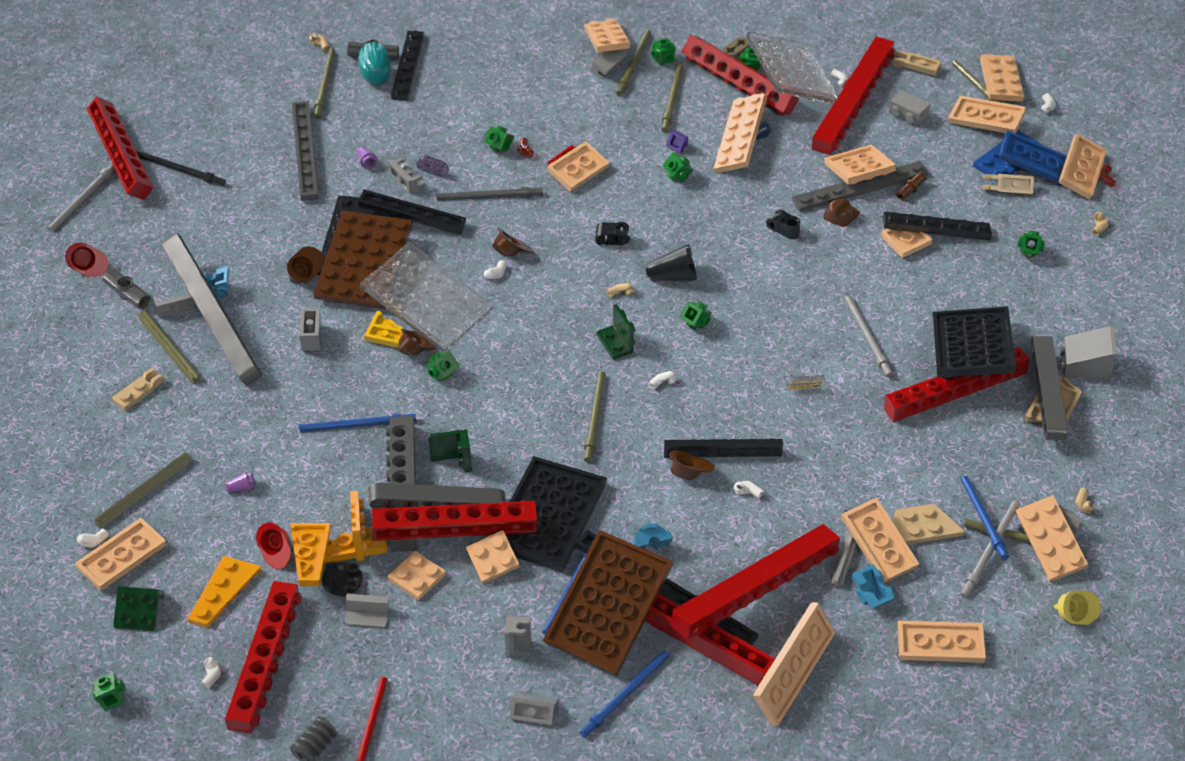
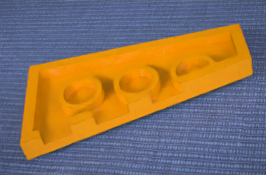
[350,491,368,561]
[290,523,331,586]
[325,525,388,563]
[188,556,262,628]

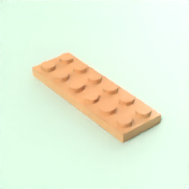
[714,93,767,173]
[753,603,835,726]

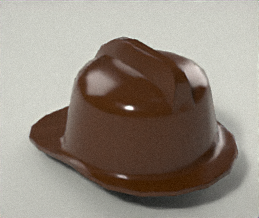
[824,199,860,227]
[492,227,533,257]
[287,246,324,283]
[398,329,436,356]
[669,450,715,480]

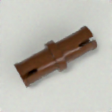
[896,172,927,201]

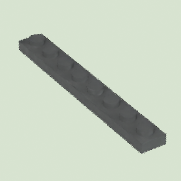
[292,101,319,201]
[792,161,928,212]

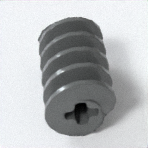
[290,716,338,761]

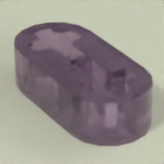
[416,155,449,178]

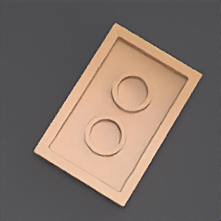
[547,141,610,192]

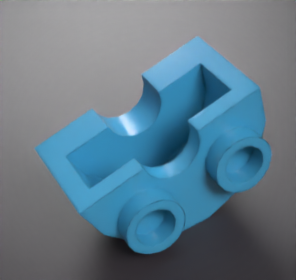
[203,266,230,298]
[631,523,674,549]
[852,564,895,610]

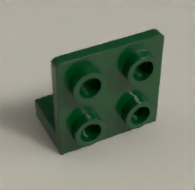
[596,304,635,360]
[428,429,472,472]
[113,586,165,631]

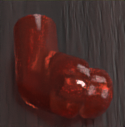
[517,138,534,158]
[1099,164,1116,188]

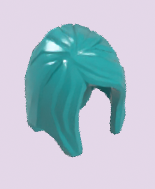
[358,42,391,85]

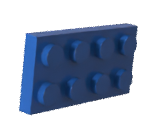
[973,130,1043,182]
[999,130,1067,186]

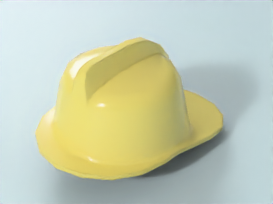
[1054,590,1101,625]

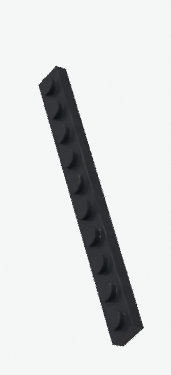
[575,530,759,645]

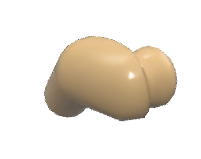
[310,33,330,52]
[1091,212,1108,237]
[606,283,635,298]
[1075,488,1095,514]

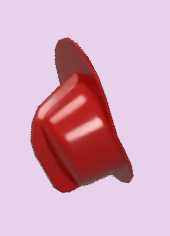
[65,242,109,277]
[256,522,291,570]

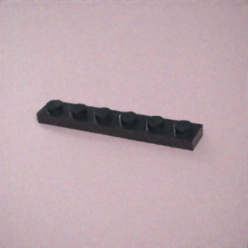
[391,30,424,101]
[358,189,467,235]
[882,211,992,240]
[664,438,783,458]

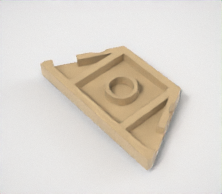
[1024,376,1082,423]
[892,504,964,545]

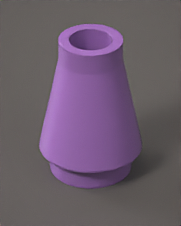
[357,147,377,169]
[225,472,256,493]

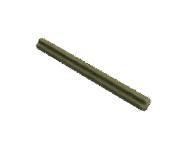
[138,310,200,384]
[94,452,192,528]

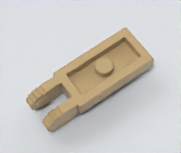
[892,51,942,76]
[983,174,1034,195]
[112,368,164,411]

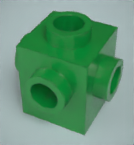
[651,37,676,66]
[739,48,764,72]
[484,125,515,152]
[662,152,694,183]
[1018,230,1045,257]
[679,301,712,329]
[425,350,460,381]
[92,672,126,711]

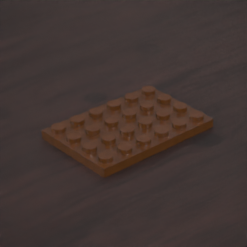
[314,211,413,309]
[542,530,674,676]

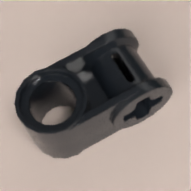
[766,209,800,239]
[595,222,630,246]

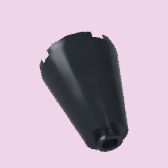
[645,245,697,281]

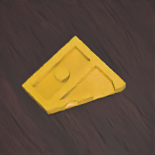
[364,311,404,348]

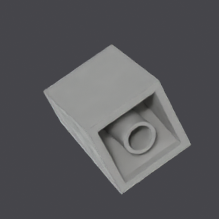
[1059,326,1116,379]

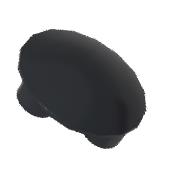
[322,562,363,596]

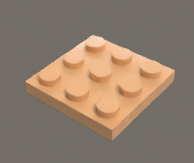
[824,145,896,184]

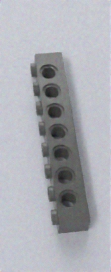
[386,416,417,552]

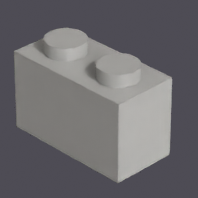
[889,90,930,126]
[299,308,322,351]

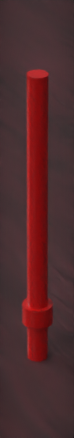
[356,677,388,761]

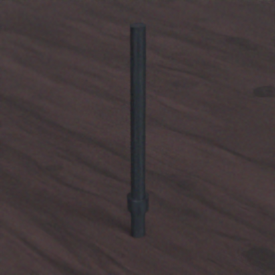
[136,150,226,186]

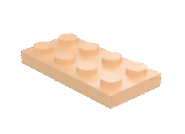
[584,19,630,53]
[980,54,1024,102]
[948,96,1026,134]
[1058,133,1107,200]
[1016,495,1088,582]
[841,497,919,584]
[75,518,167,591]
[897,621,986,663]

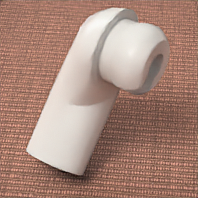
[830,69,849,88]
[1041,93,1056,114]
[484,260,507,280]
[648,371,677,390]
[734,481,764,499]
[77,529,109,548]
[201,657,221,689]

